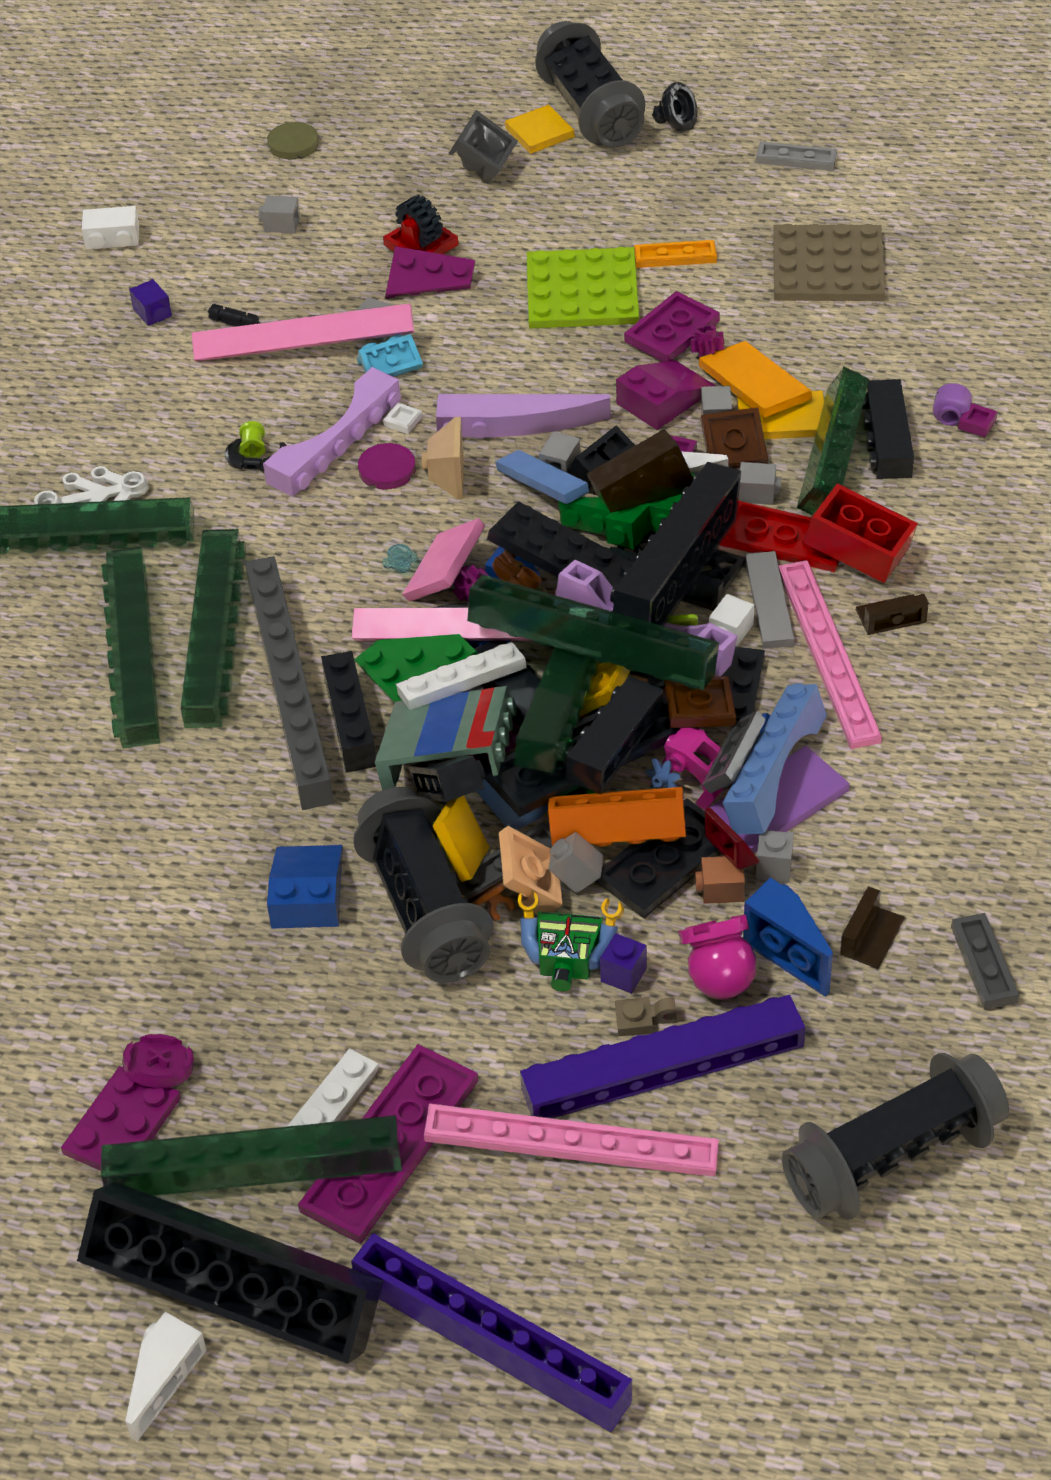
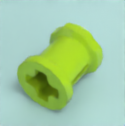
[239,421,266,458]

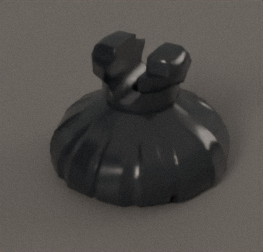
[652,82,698,131]

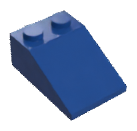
[267,845,343,929]
[743,877,833,997]

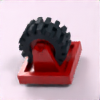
[383,195,459,254]

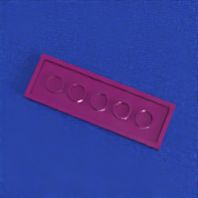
[298,1044,479,1244]

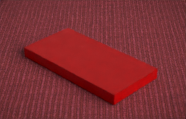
[719,501,839,573]

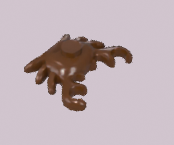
[492,550,560,607]

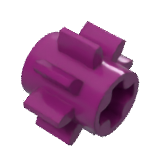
[690,325,725,358]
[453,565,490,602]

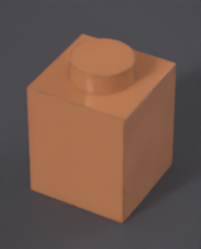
[695,856,745,904]

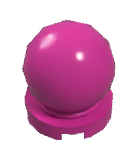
[678,914,757,1000]

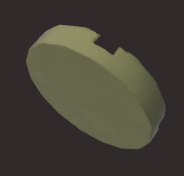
[267,122,318,160]

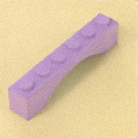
[263,367,401,497]
[554,560,738,677]

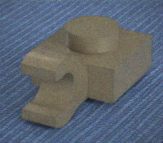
[615,997,677,1036]

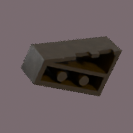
[587,429,693,513]

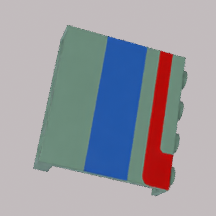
[375,686,517,790]

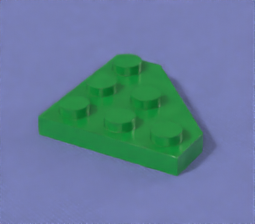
[354,634,478,704]

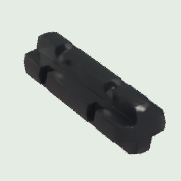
[208,304,260,327]

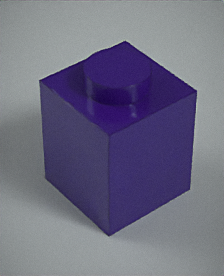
[129,279,172,326]
[600,933,647,994]

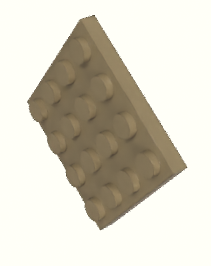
[773,224,885,301]

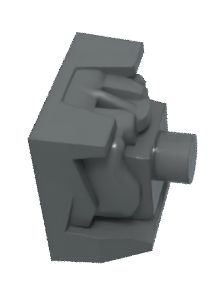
[449,110,518,183]

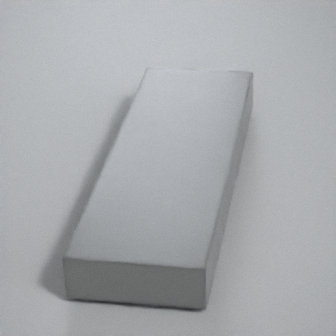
[756,142,837,171]

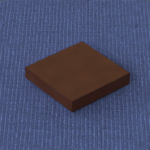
[700,407,769,468]
[664,676,736,728]

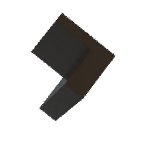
[855,594,929,635]
[840,886,905,969]

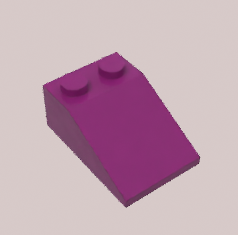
[616,360,716,430]

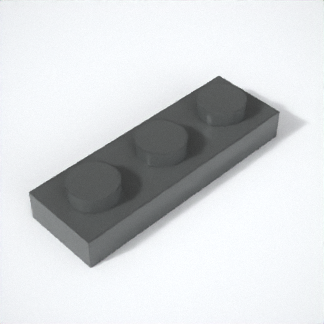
[702,710,766,794]
[951,913,1019,1010]

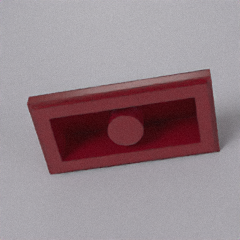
[705,808,759,870]

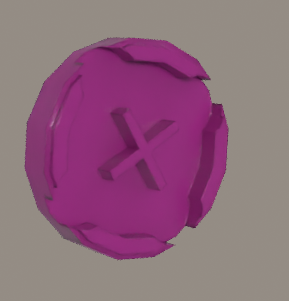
[358,443,416,490]
[122,1034,194,1088]

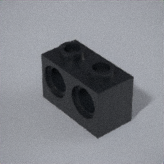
[567,425,635,491]

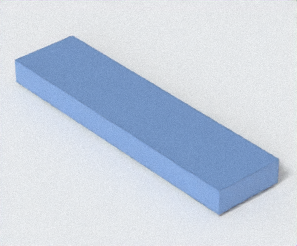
[495,450,589,504]

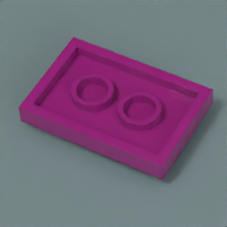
[624,291,720,362]
[61,1066,181,1181]

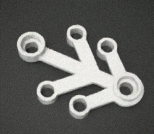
[34,466,149,529]

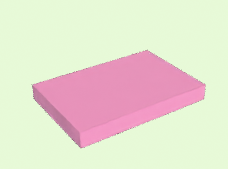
[402,518,485,601]

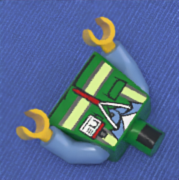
[518,892,624,992]

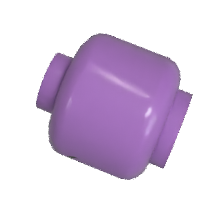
[933,383,972,426]

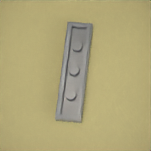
[745,551,794,649]

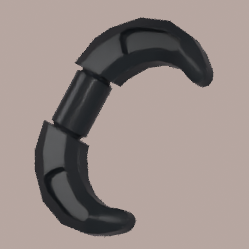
[225,438,287,471]

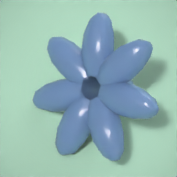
[645,758,681,789]

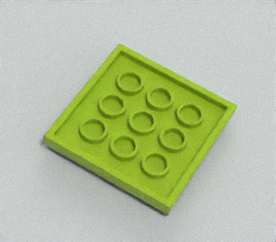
[527,247,639,329]

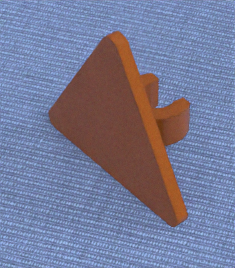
[471,881,515,921]

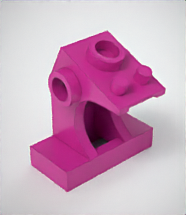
[662,727,743,810]

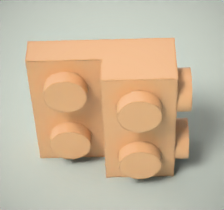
[499,826,563,915]

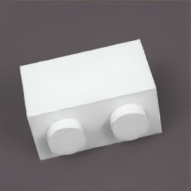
[82,206,139,249]

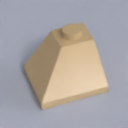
[422,417,464,499]

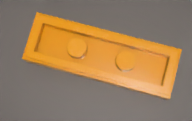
[634,240,717,268]

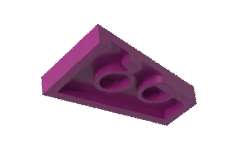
[385,246,475,299]

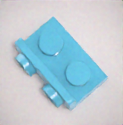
[357,334,423,377]

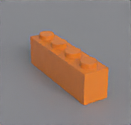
[548,787,686,847]

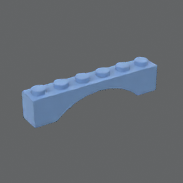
[723,683,827,834]

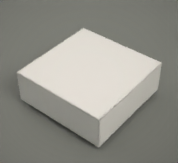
[383,403,423,434]

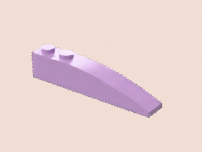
[436,394,610,438]

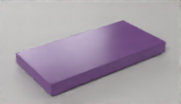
[710,745,850,853]

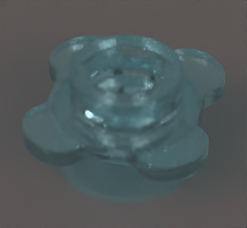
[382,544,418,573]

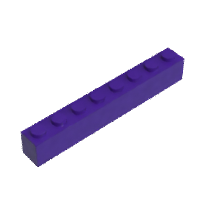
[520,995,806,1119]
[351,1233,632,1433]

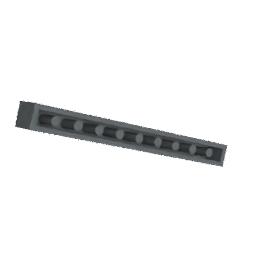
[245,556,334,810]

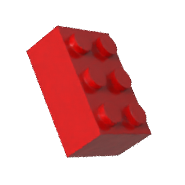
[803,483,918,583]

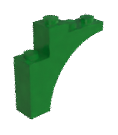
[559,473,695,549]

